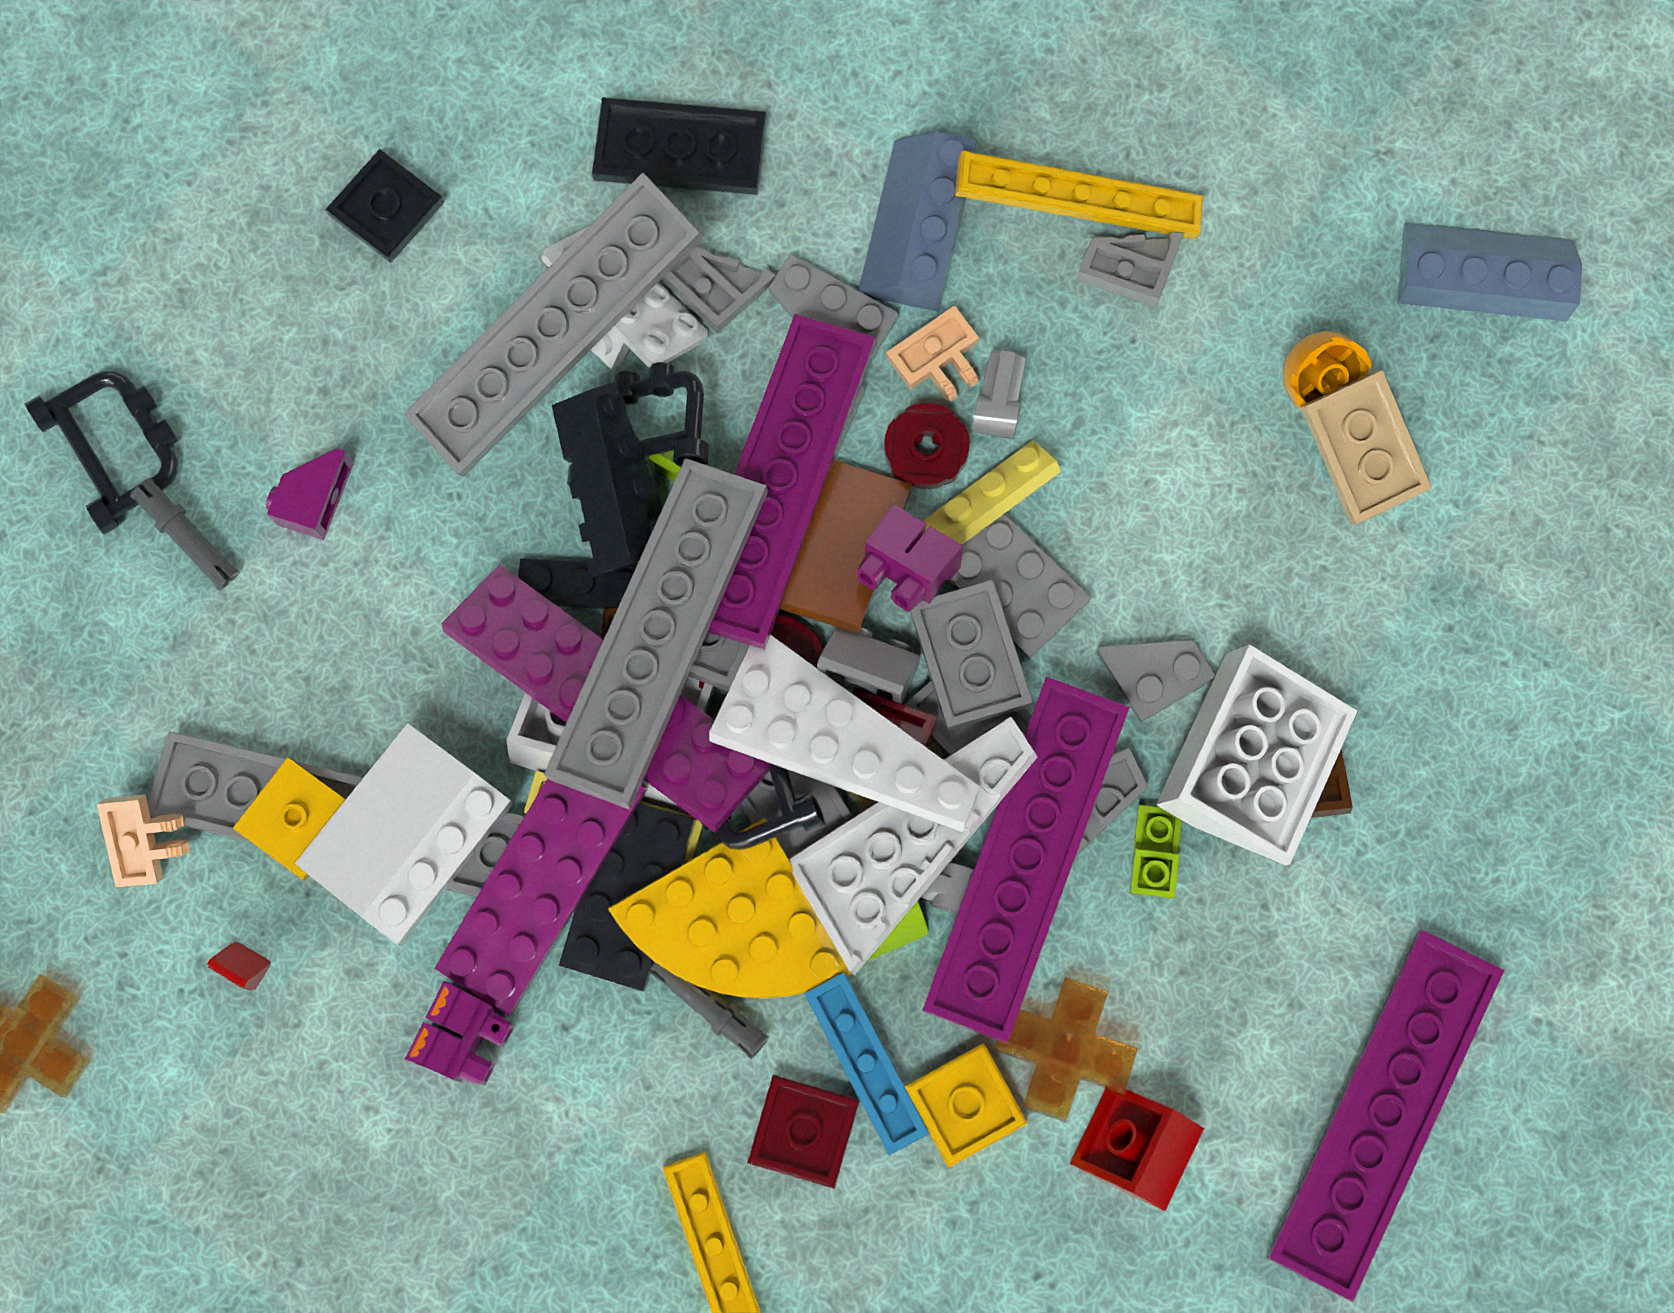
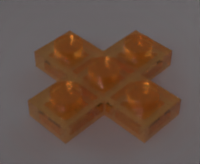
[0,974,92,1114]
[994,977,1138,1123]

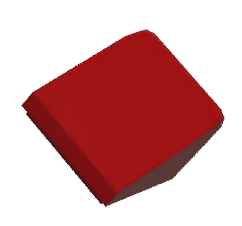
[207,942,271,991]

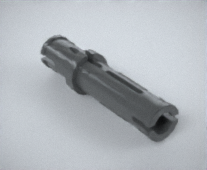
[130,478,240,591]
[649,962,769,1059]

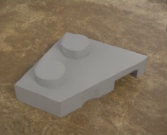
[1077,232,1183,307]
[661,246,775,334]
[1096,640,1216,723]

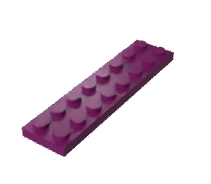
[708,314,876,650]
[441,565,771,832]
[922,677,1130,1044]
[1266,929,1505,1302]

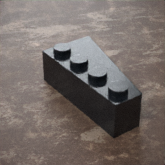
[552,382,663,578]

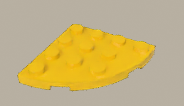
[607,818,852,998]

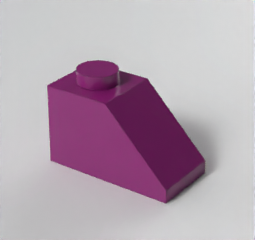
[266,448,354,540]

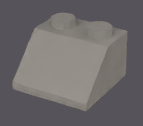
[817,627,919,705]

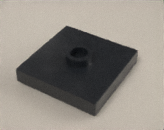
[325,149,444,263]

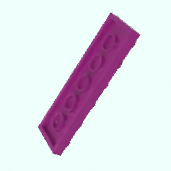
[434,779,648,1016]

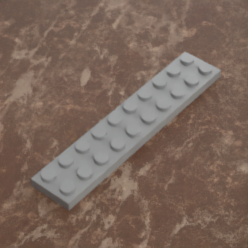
[147,731,524,897]

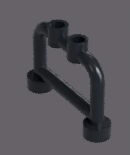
[567,362,709,487]
[25,371,178,535]
[701,763,826,850]

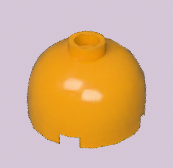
[1283,330,1372,411]

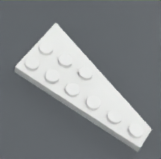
[709,635,980,832]
[789,717,1037,976]

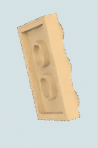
[1300,370,1432,525]

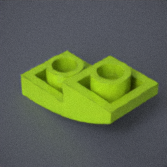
[1130,805,1182,899]

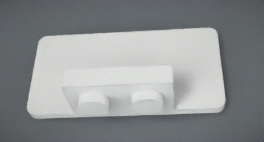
[541,227,708,369]

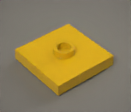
[233,757,346,882]
[905,1043,1028,1168]

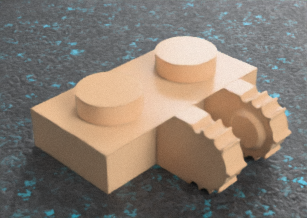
[886,305,979,401]
[97,794,190,887]

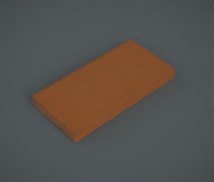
[780,461,912,634]

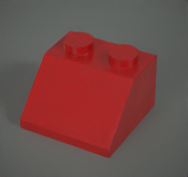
[1070,1082,1205,1212]

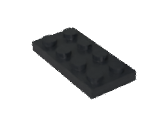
[592,97,767,195]
[558,803,696,991]

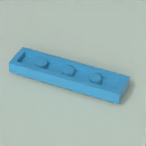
[804,973,929,1156]

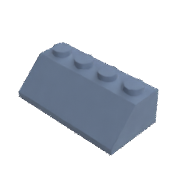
[858,131,977,312]
[1397,223,1582,322]

